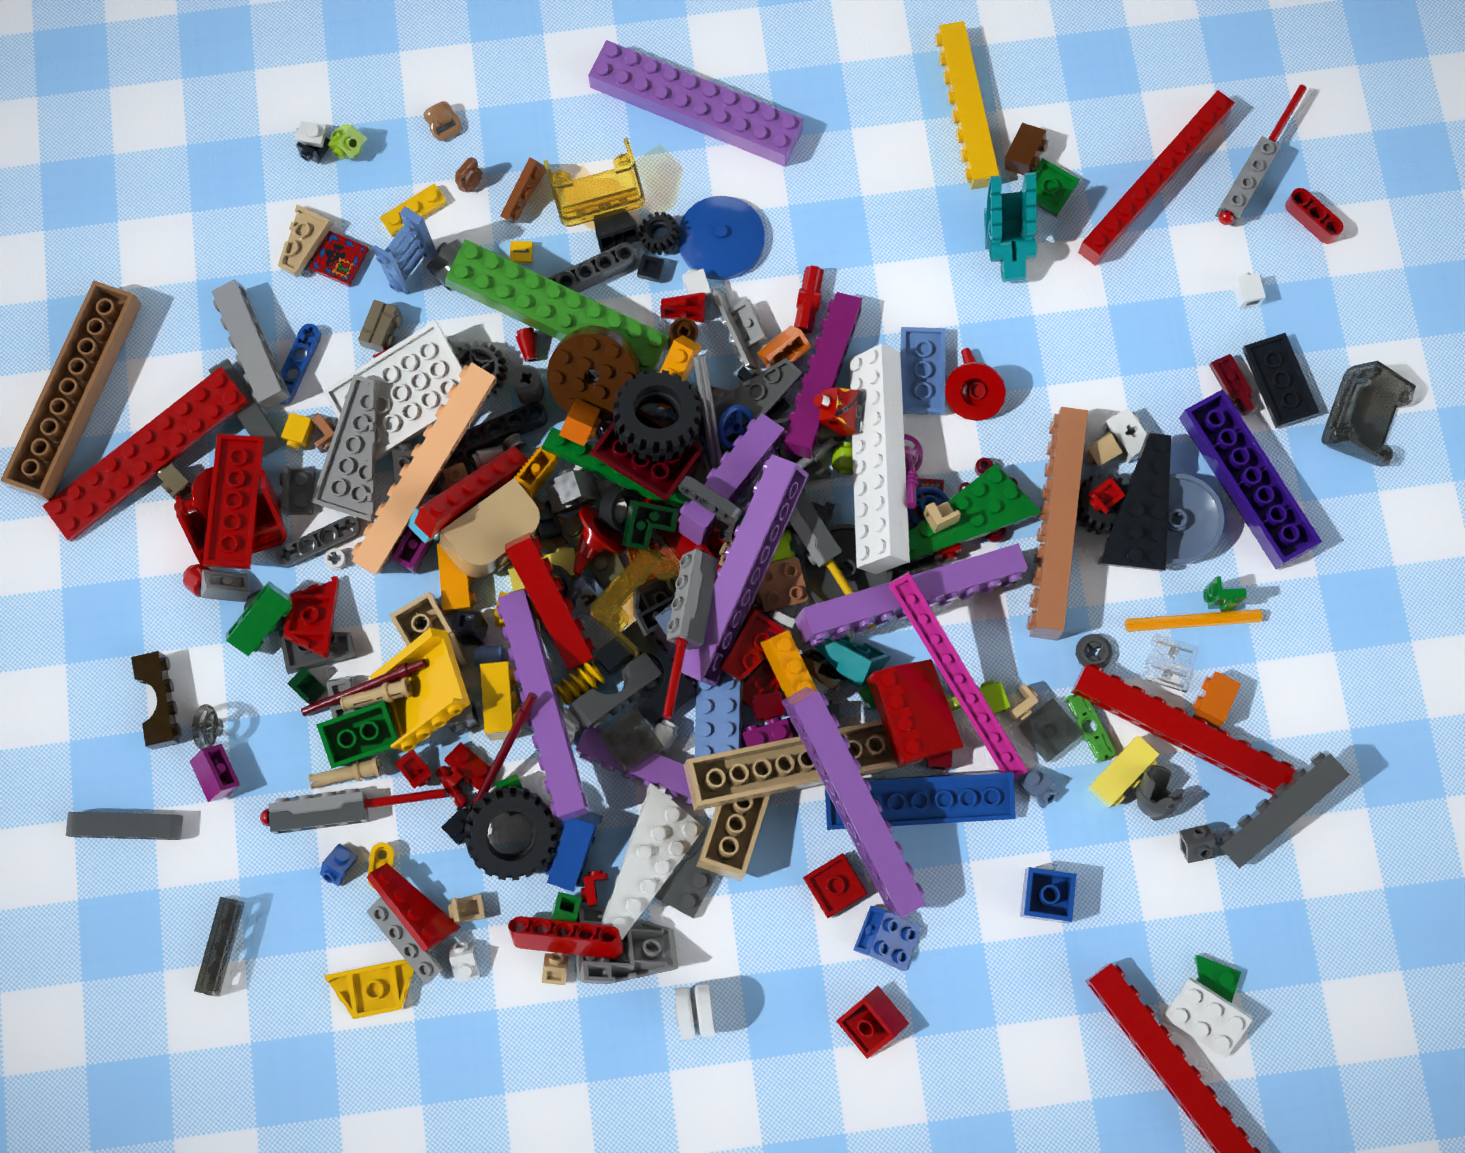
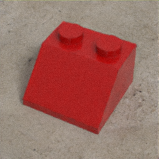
[836,986,909,1059]

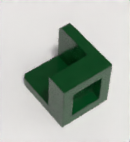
[287,667,327,705]

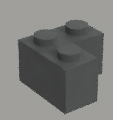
[545,468,602,514]

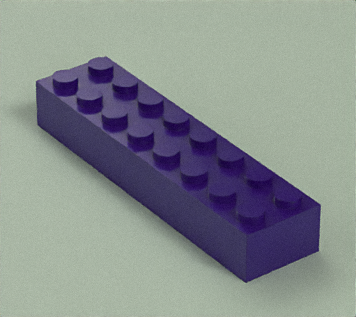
[1179,389,1322,570]

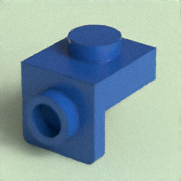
[320,843,358,886]

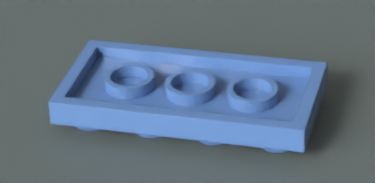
[900,327,946,415]
[695,672,743,758]

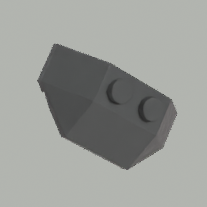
[633,572,678,636]

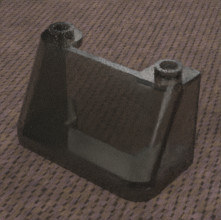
[1321,360,1416,467]

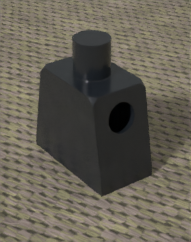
[593,203,640,253]

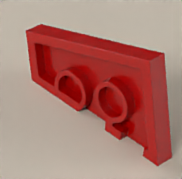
[719,610,793,682]

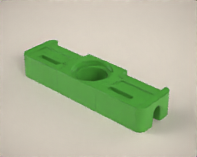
[1064,694,1116,763]

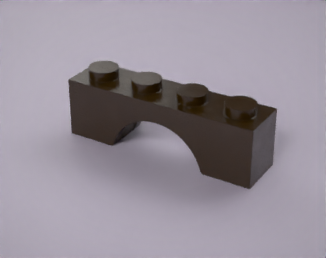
[131,651,182,750]

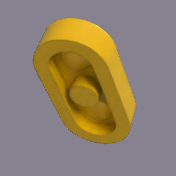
[368,842,395,889]

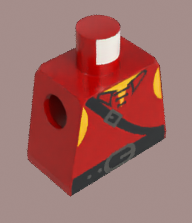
[813,387,864,436]

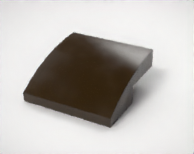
[800,649,848,691]

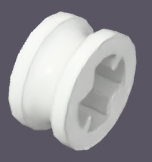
[324,548,347,571]

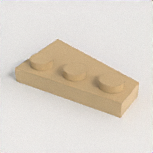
[278,204,333,277]

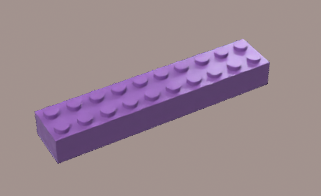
[588,40,803,167]
[681,454,809,687]
[795,543,1028,646]
[781,687,926,918]

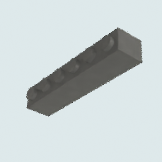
[1218,750,1350,869]

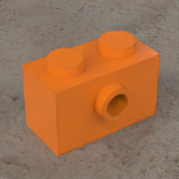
[757,326,812,369]
[559,399,601,446]
[1192,671,1241,729]

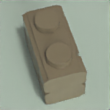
[358,300,403,352]

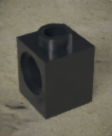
[453,611,489,645]

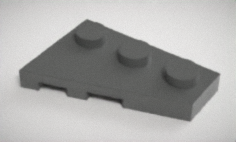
[730,358,804,420]
[279,630,356,674]

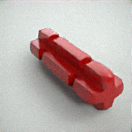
[435,765,469,808]

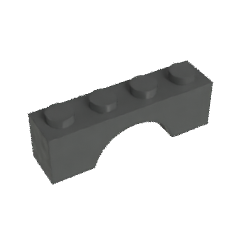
[569,652,662,731]

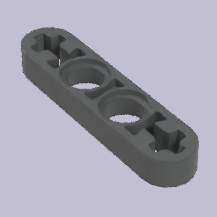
[276,516,361,567]

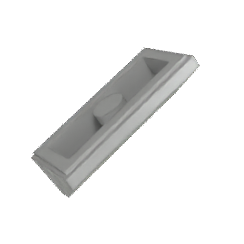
[201,570,251,602]

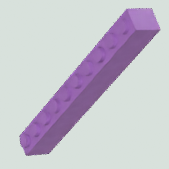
[496,589,590,821]

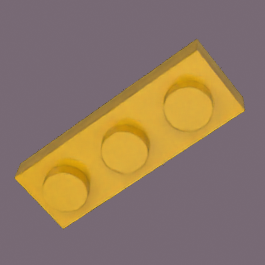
[379,183,447,237]

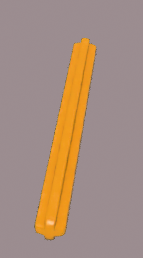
[1125,609,1263,632]

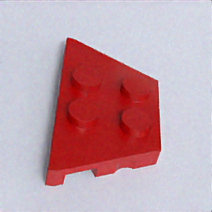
[283,576,340,658]

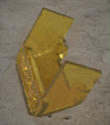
[543,138,645,227]
[590,549,680,658]

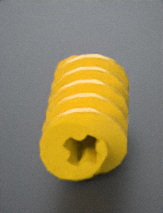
[554,661,606,706]

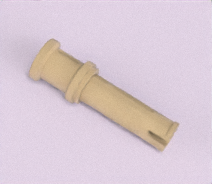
[340,677,413,711]
[308,756,382,789]

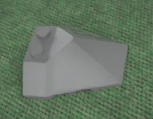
[576,906,678,984]

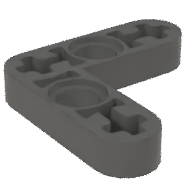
[678,476,742,542]

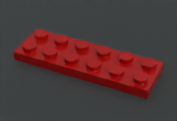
[202,434,264,570]

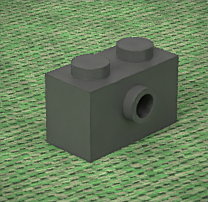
[445,696,480,732]

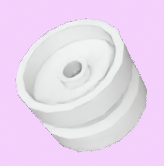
[675,984,716,1041]

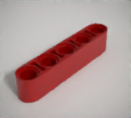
[508,916,624,959]

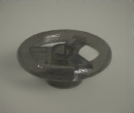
[192,704,224,750]

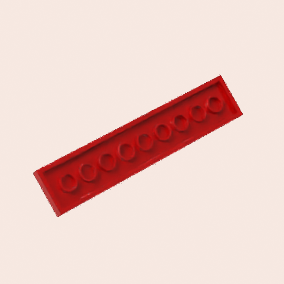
[43,366,249,542]

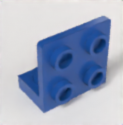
[853,906,921,971]

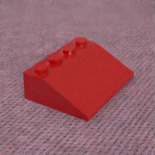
[867,659,964,768]

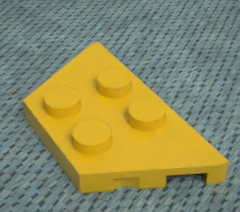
[324,959,414,1019]

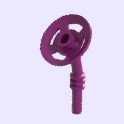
[904,434,923,509]

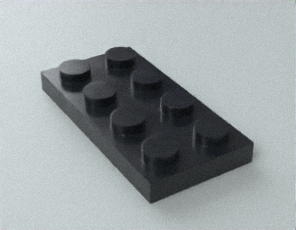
[1242,332,1320,429]

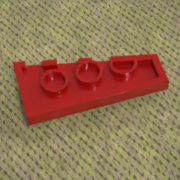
[366,863,461,952]

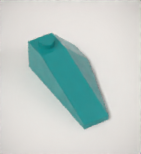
[794,622,891,687]

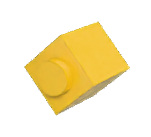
[281,412,316,450]

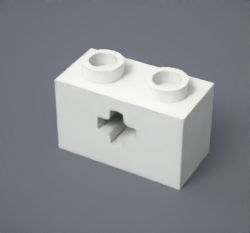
[1102,407,1150,464]

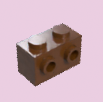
[1005,122,1049,175]

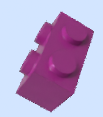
[391,526,435,574]
[742,717,793,747]
[189,744,240,802]

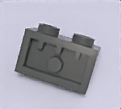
[278,466,315,515]

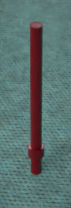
[301,658,427,716]
[470,692,538,810]

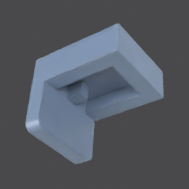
[1018,766,1058,808]

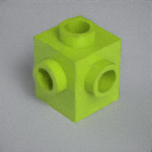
[328,124,367,160]

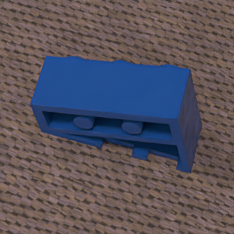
[546,812,603,892]

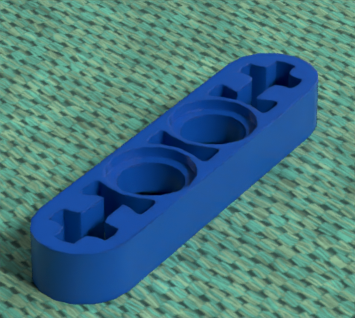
[280,323,321,405]

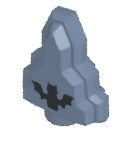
[571,575,610,619]

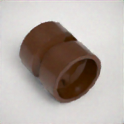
[667,318,698,348]

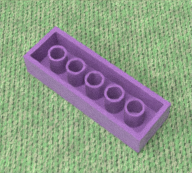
[678,413,784,545]

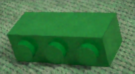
[226,581,293,657]

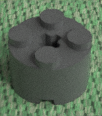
[426,239,463,291]

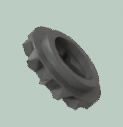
[1075,634,1113,668]

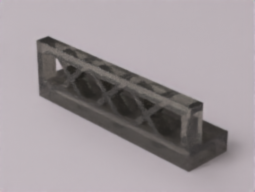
[194,897,245,997]

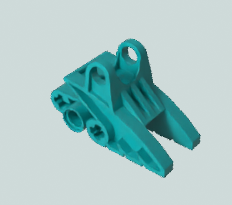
[984,172,1037,282]

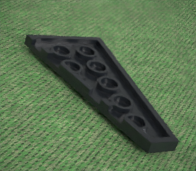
[1097,433,1171,572]

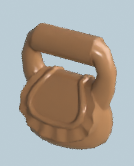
[423,101,462,142]

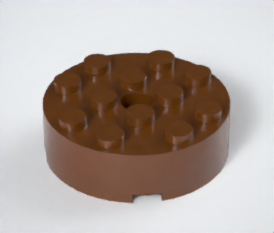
[547,326,641,420]

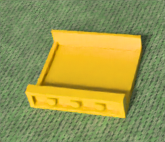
[370,628,470,751]

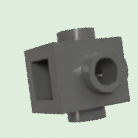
[1179,825,1218,863]

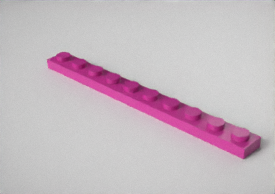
[888,572,1028,779]

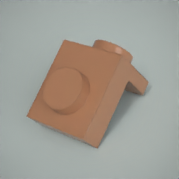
[312,414,336,453]

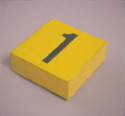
[510,241,533,264]

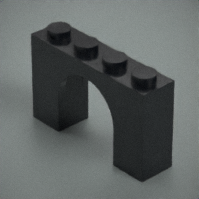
[594,621,697,728]

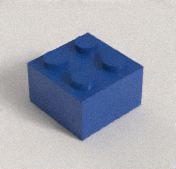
[1020,867,1077,924]

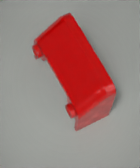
[176,469,287,564]

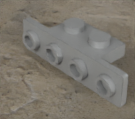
[711,289,768,370]
[367,897,442,984]

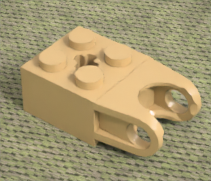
[389,592,468,666]

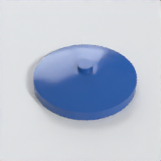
[678,196,765,280]

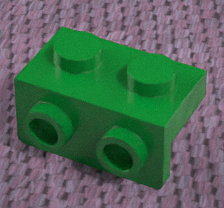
[1203,576,1247,612]

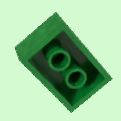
[316,701,399,769]

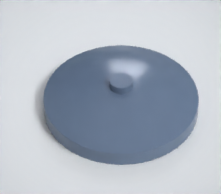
[1166,474,1224,565]

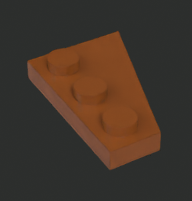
[500,157,548,223]

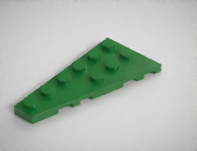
[908,463,1042,564]

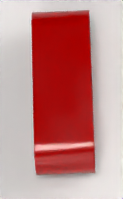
[1285,188,1344,244]

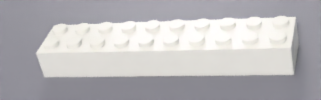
[849,344,910,574]

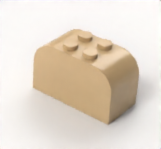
[439,478,540,577]

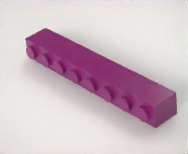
[781,292,862,459]

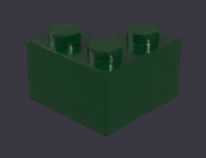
[621,500,679,550]

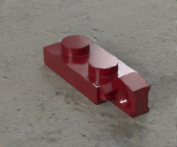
[1209,354,1255,416]

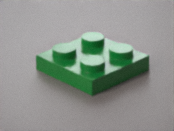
[1020,158,1080,217]

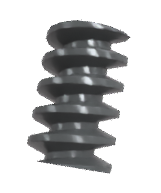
[512,365,544,405]

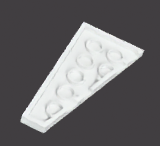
[601,783,705,940]

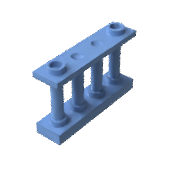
[373,206,438,295]

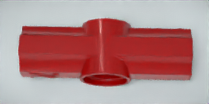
[794,265,824,334]

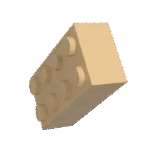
[696,795,770,882]

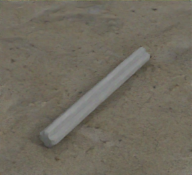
[693,355,722,470]

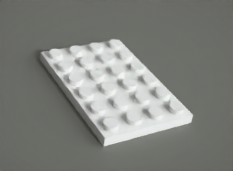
[323,320,463,461]

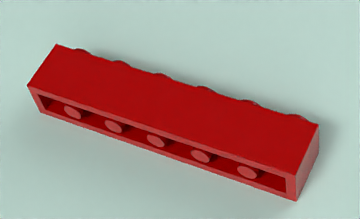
[414,446,528,539]
[505,532,595,670]

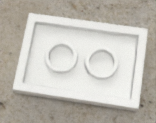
[1163,976,1253,1058]

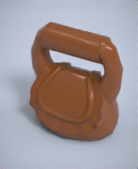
[455,157,483,192]

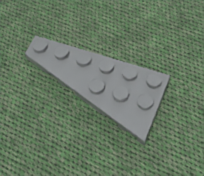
[311,374,377,523]

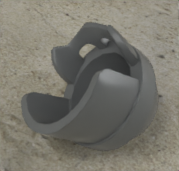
[1135,765,1184,821]

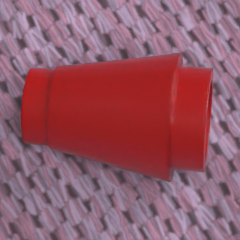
[515,327,538,362]

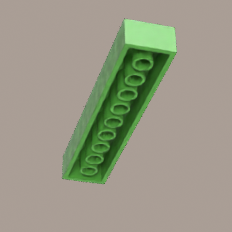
[445,239,669,374]

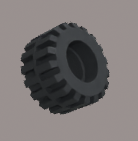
[1076,473,1128,535]

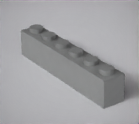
[211,279,291,409]

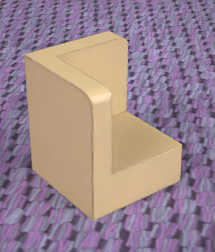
[923,502,961,533]

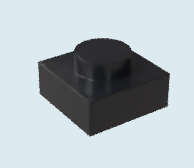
[637,254,664,283]

